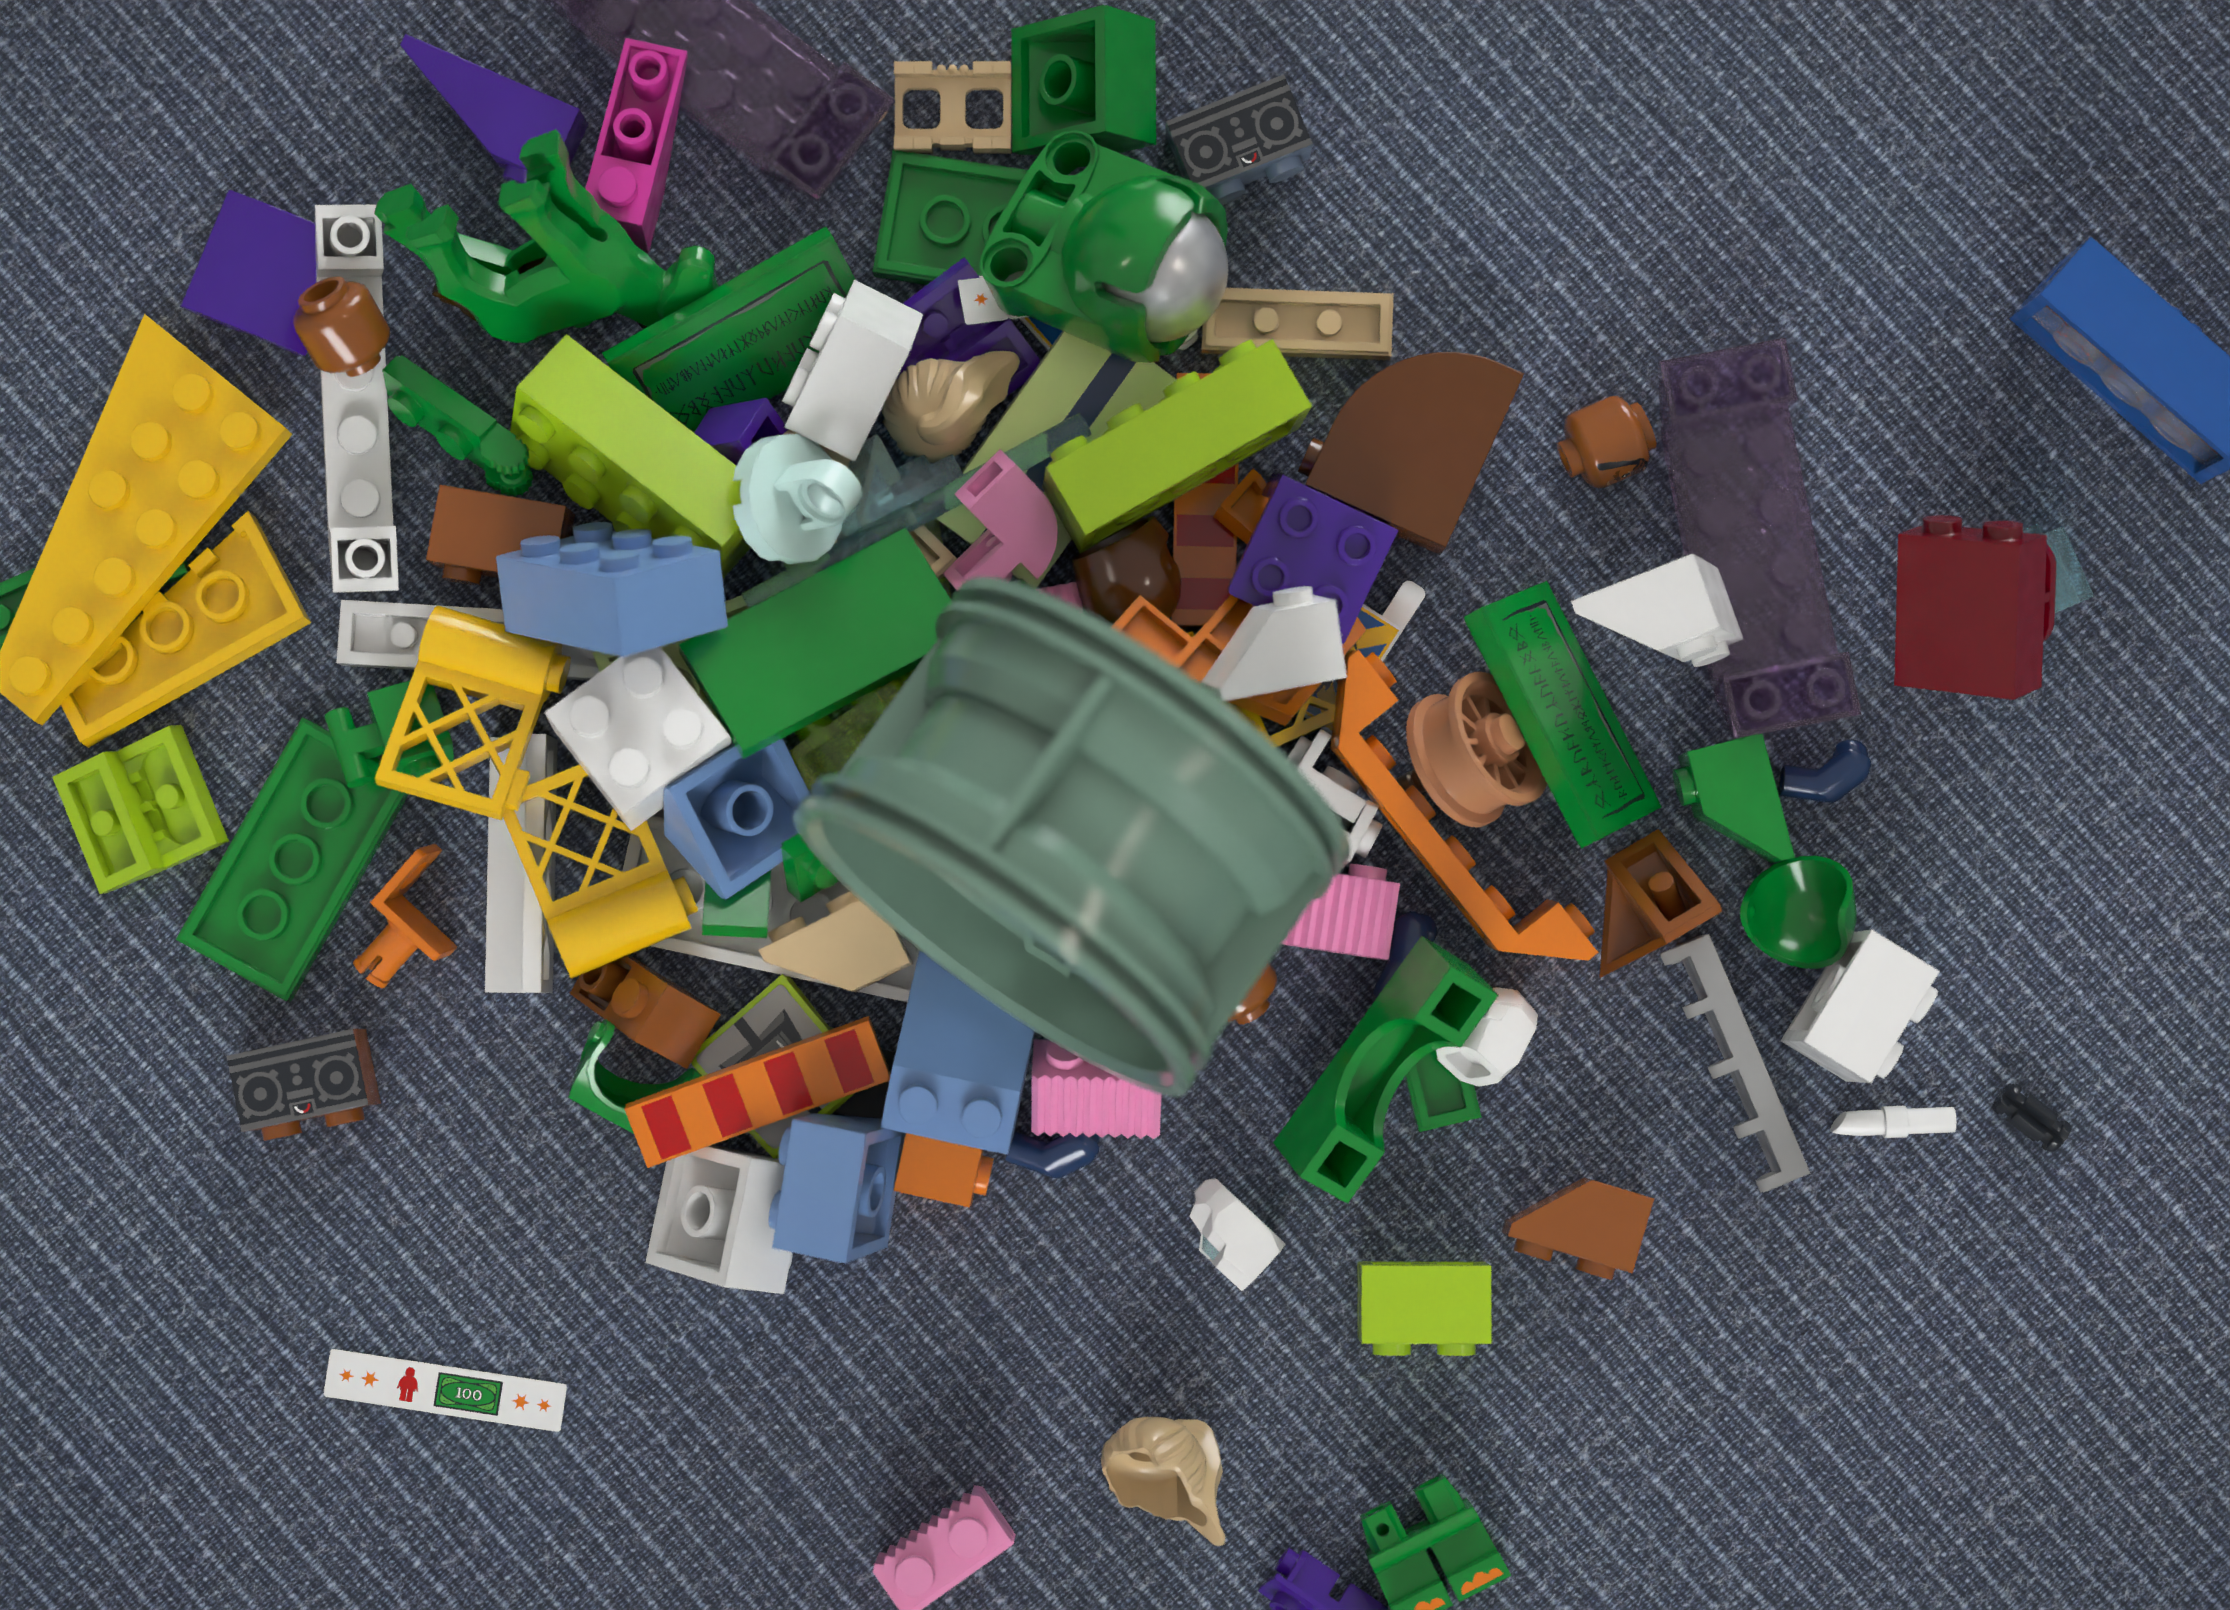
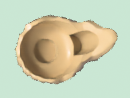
[882,351,1020,463]
[1101,1417,1226,1546]

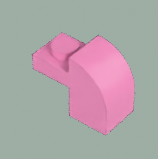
[943,450,1058,590]

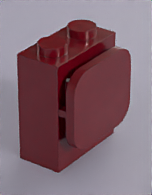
[1894,515,2056,700]

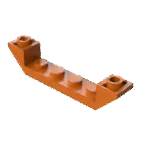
[1330,650,1599,961]

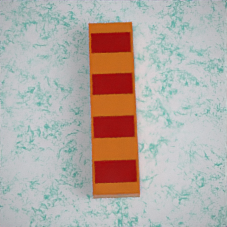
[1172,373,1238,628]
[625,1016,891,1168]

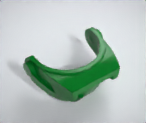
[568,1019,702,1134]

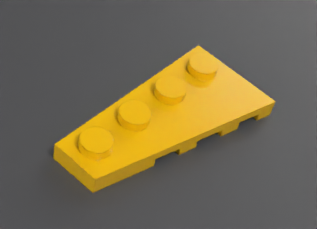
[61,511,311,748]

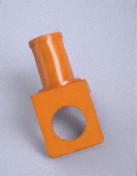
[353,844,457,988]

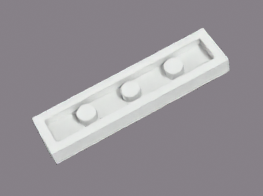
[485,734,558,993]

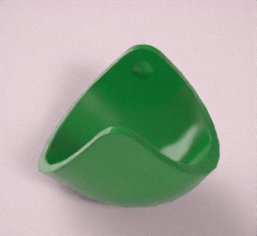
[1740,856,1856,969]

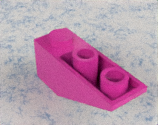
[586,38,688,254]

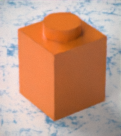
[893,1133,994,1207]

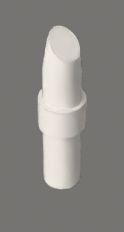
[1830,1105,1956,1138]

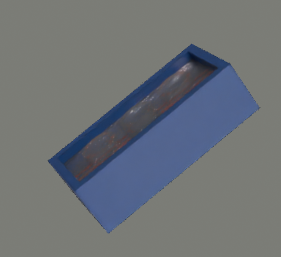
[2009,237,2230,484]

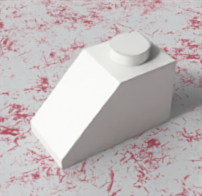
[1201,586,1347,702]

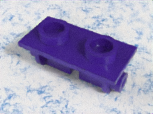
[1258,1547,1389,1610]

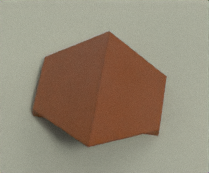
[1599,829,1722,978]

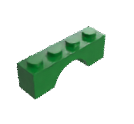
[1273,936,1498,1204]

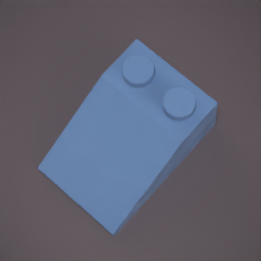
[880,950,1035,1155]

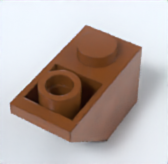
[569,955,721,1069]
[1502,1177,1654,1280]

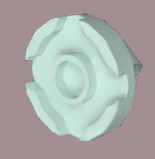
[733,434,862,564]

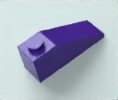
[400,34,588,184]

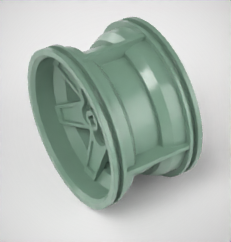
[793,577,1351,1097]

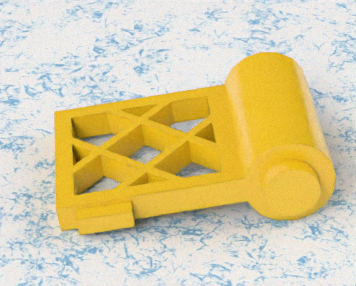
[375,605,571,821]
[503,764,698,979]

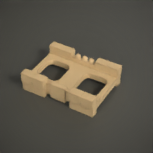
[894,61,1012,154]

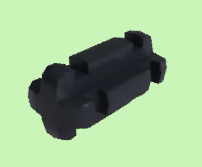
[1992,1083,2072,1152]

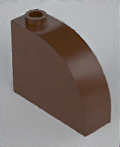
[1298,352,1524,555]

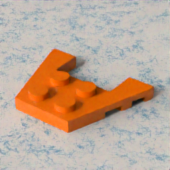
[1112,469,1366,726]

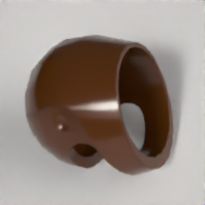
[1072,516,1181,626]

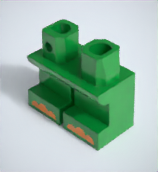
[1360,1474,1512,1610]

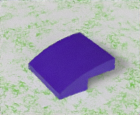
[180,190,316,357]
[897,257,1041,397]

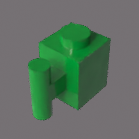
[324,680,454,788]

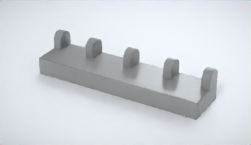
[1660,934,1810,1193]

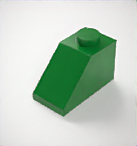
[1673,733,1795,863]

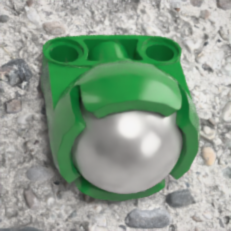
[979,130,1228,363]

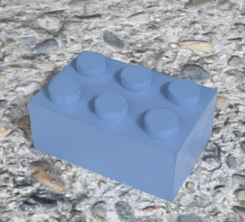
[496,522,728,657]

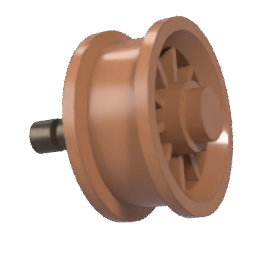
[1395,672,1547,827]

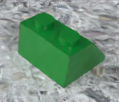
[1011,5,1156,155]

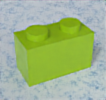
[1357,1261,1492,1356]

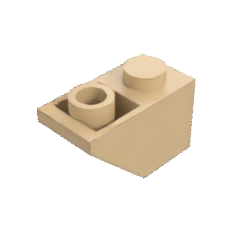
[759,892,913,992]

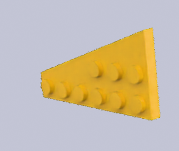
[0,314,292,726]

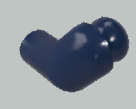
[1778,739,1871,803]
[1373,911,1437,998]
[1005,1131,1101,1178]

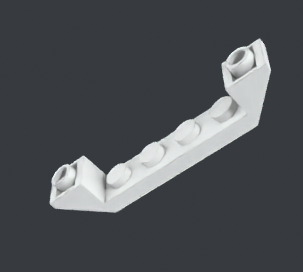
[315,205,399,593]

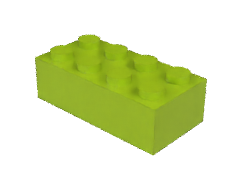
[510,334,751,579]
[1042,339,1312,553]

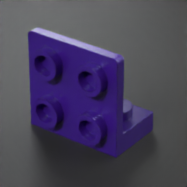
[1227,472,1398,645]

